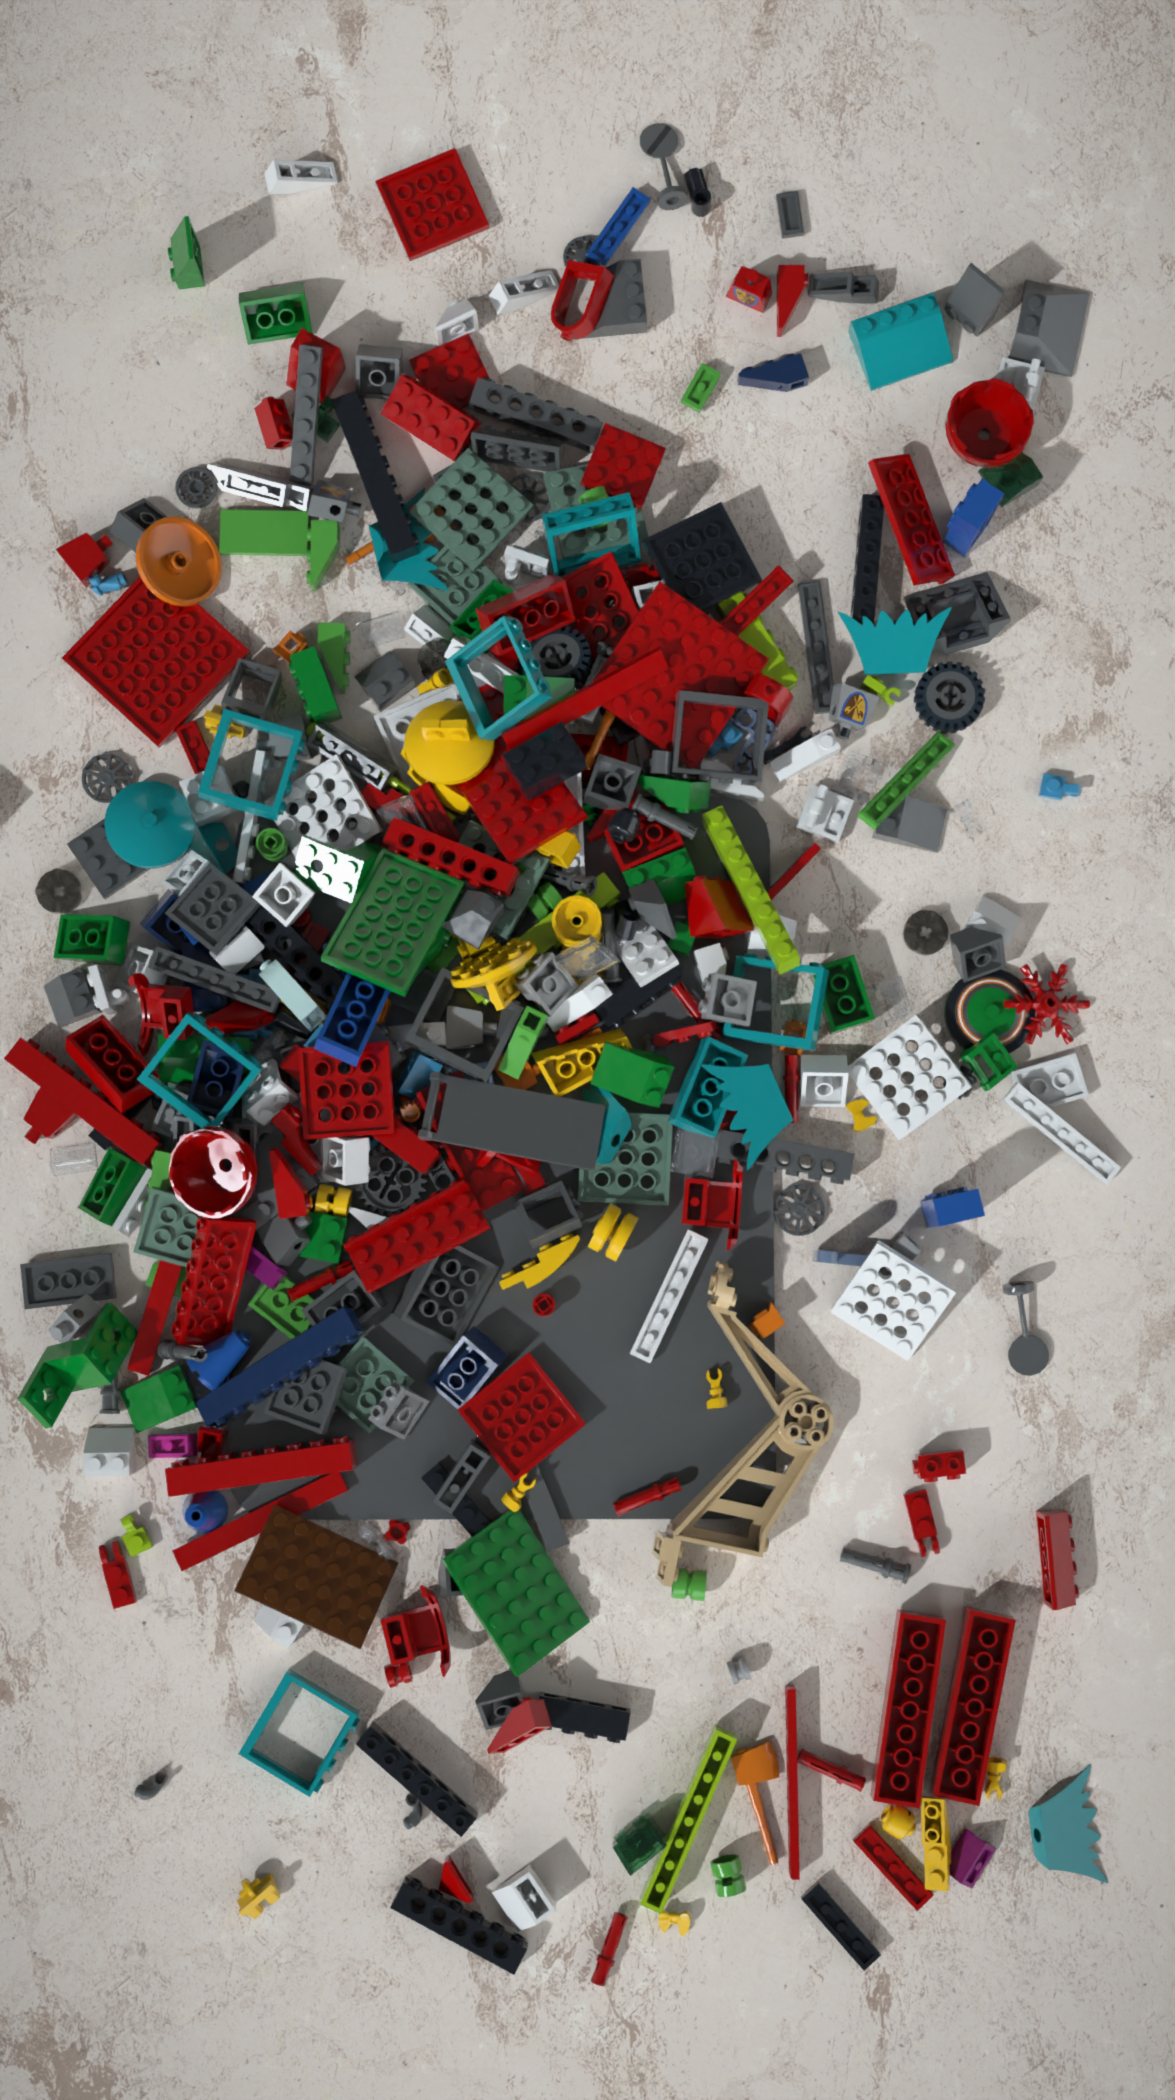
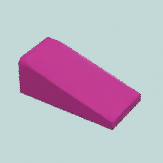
[148,1433,197,1458]

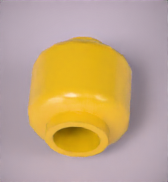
[880,1804,916,1839]

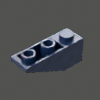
[737,353,809,392]

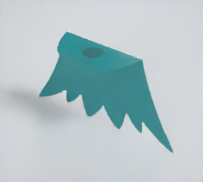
[369,488,449,591]
[838,607,952,675]
[170,782,238,874]
[701,1064,793,1171]
[541,1080,632,1164]
[1028,1764,1108,1883]

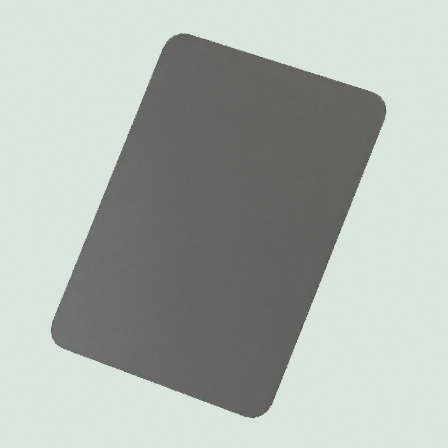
[228,797,776,1520]

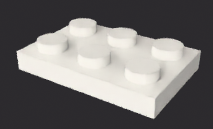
[616,918,679,987]
[1010,1053,1089,1108]

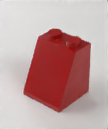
[286,328,346,406]
[685,876,754,938]

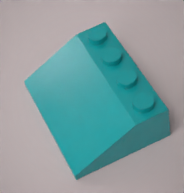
[848,292,953,391]

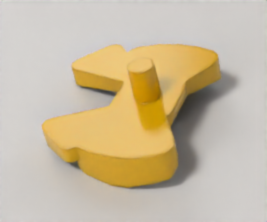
[845,1099,877,1132]
[658,1910,690,1936]

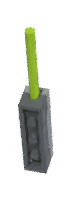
[307,722,457,823]

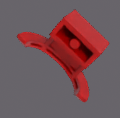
[128,973,195,1056]
[682,1159,743,1251]
[380,1585,451,1677]

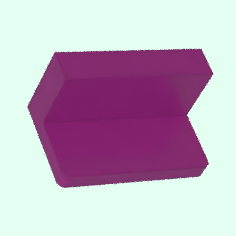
[246,1245,288,1290]
[949,1829,997,1888]

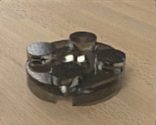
[417,638,451,680]
[35,868,82,914]
[902,910,948,956]

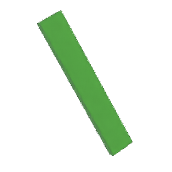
[857,731,955,830]

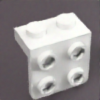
[241,1059,298,1126]

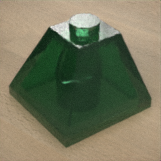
[978,452,1043,508]

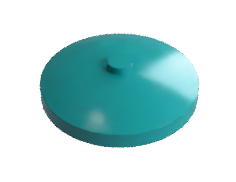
[105,781,195,869]

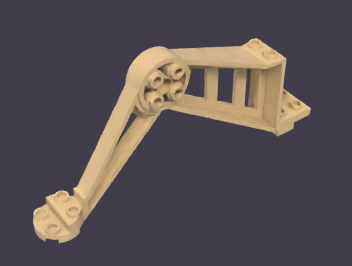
[652,1261,834,1587]

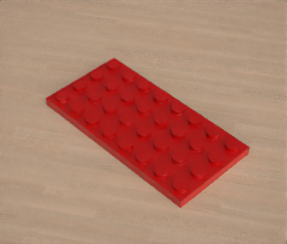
[456,683,587,864]

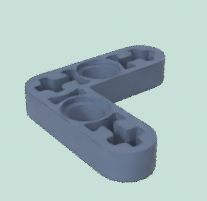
[729,708,776,774]
[812,1250,868,1266]

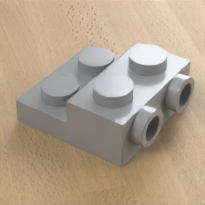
[514,952,579,1017]
[699,973,757,1027]
[368,1381,430,1440]

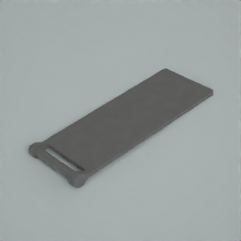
[418,1072,605,1171]

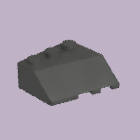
[582,259,647,339]

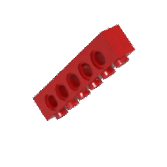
[382,817,520,897]

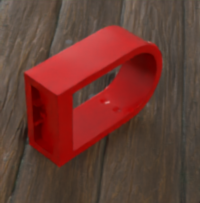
[551,260,614,342]
[742,673,793,728]

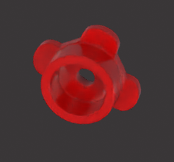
[385,1520,411,1544]

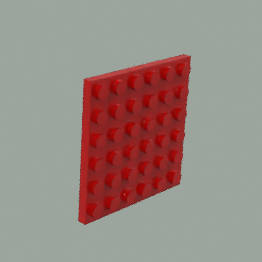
[62,577,250,748]
[591,581,769,768]

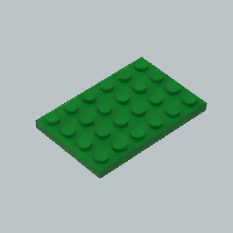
[321,848,465,997]
[441,1509,590,1677]

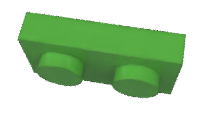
[681,363,721,413]

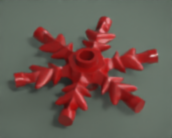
[1004,964,1090,1045]

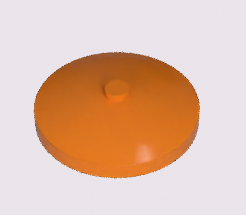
[136,517,222,606]

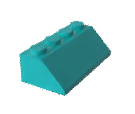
[667,1036,748,1138]

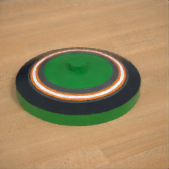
[944,969,1035,1057]

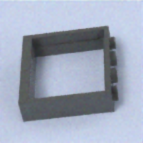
[671,690,769,786]
[405,967,524,1083]

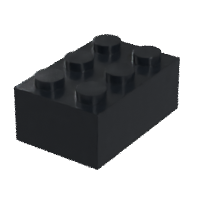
[502,721,587,801]

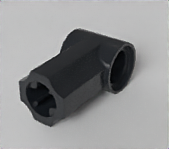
[684,167,711,217]
[614,900,640,941]

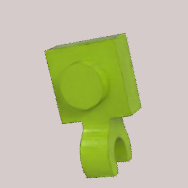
[860,675,901,706]
[120,1514,153,1557]

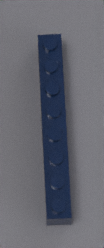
[195,1307,365,1428]

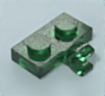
[291,396,340,443]

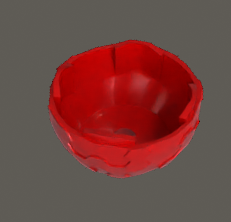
[945,378,1034,468]
[169,1126,258,1219]

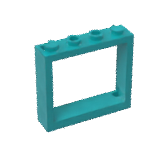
[542,492,641,578]
[445,616,553,741]
[198,709,306,821]
[723,953,829,1051]
[137,1012,264,1128]
[238,1668,360,1797]

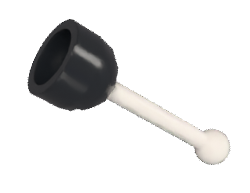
[232,760,281,799]

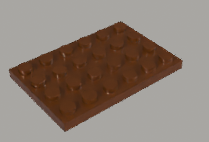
[234,1505,399,1649]

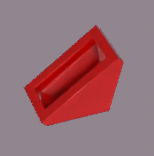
[197,1426,228,1459]
[439,1855,474,1903]

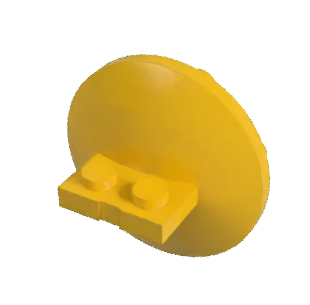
[404,700,495,785]
[450,937,537,1011]

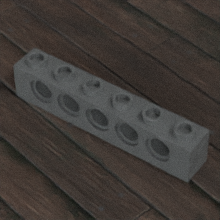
[469,377,603,453]
[714,1130,854,1185]

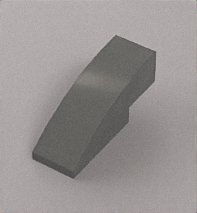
[808,272,879,304]

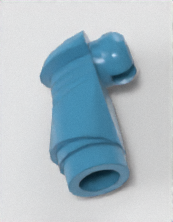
[89,572,128,596]

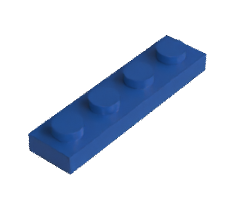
[585,187,651,267]

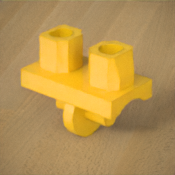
[204,704,245,739]
[237,1873,280,1919]

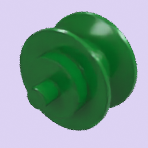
[582,800,600,826]

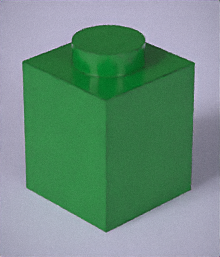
[668,920,695,957]

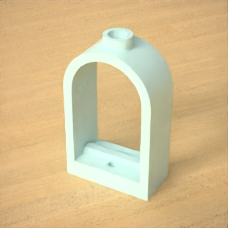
[259,959,327,1032]

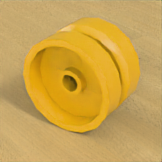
[552,895,602,950]
[588,1203,639,1262]

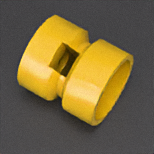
[315,1184,353,1218]

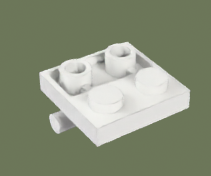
[996,357,1045,411]
[504,545,550,585]
[796,784,854,843]
[87,964,131,1015]

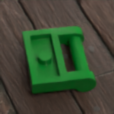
[960,1031,1018,1091]

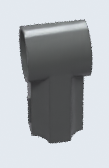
[643,750,673,775]

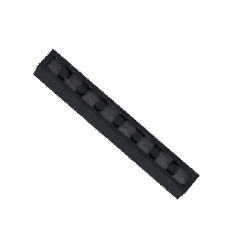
[332,391,420,563]

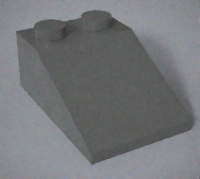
[944,263,1005,337]
[872,796,947,853]
[301,1269,388,1326]

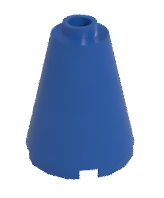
[186,1329,251,1391]
[182,1490,228,1533]

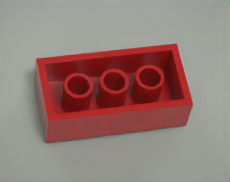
[380,375,482,461]
[476,574,576,656]
[66,1015,159,1113]

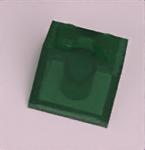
[613,1812,667,1876]

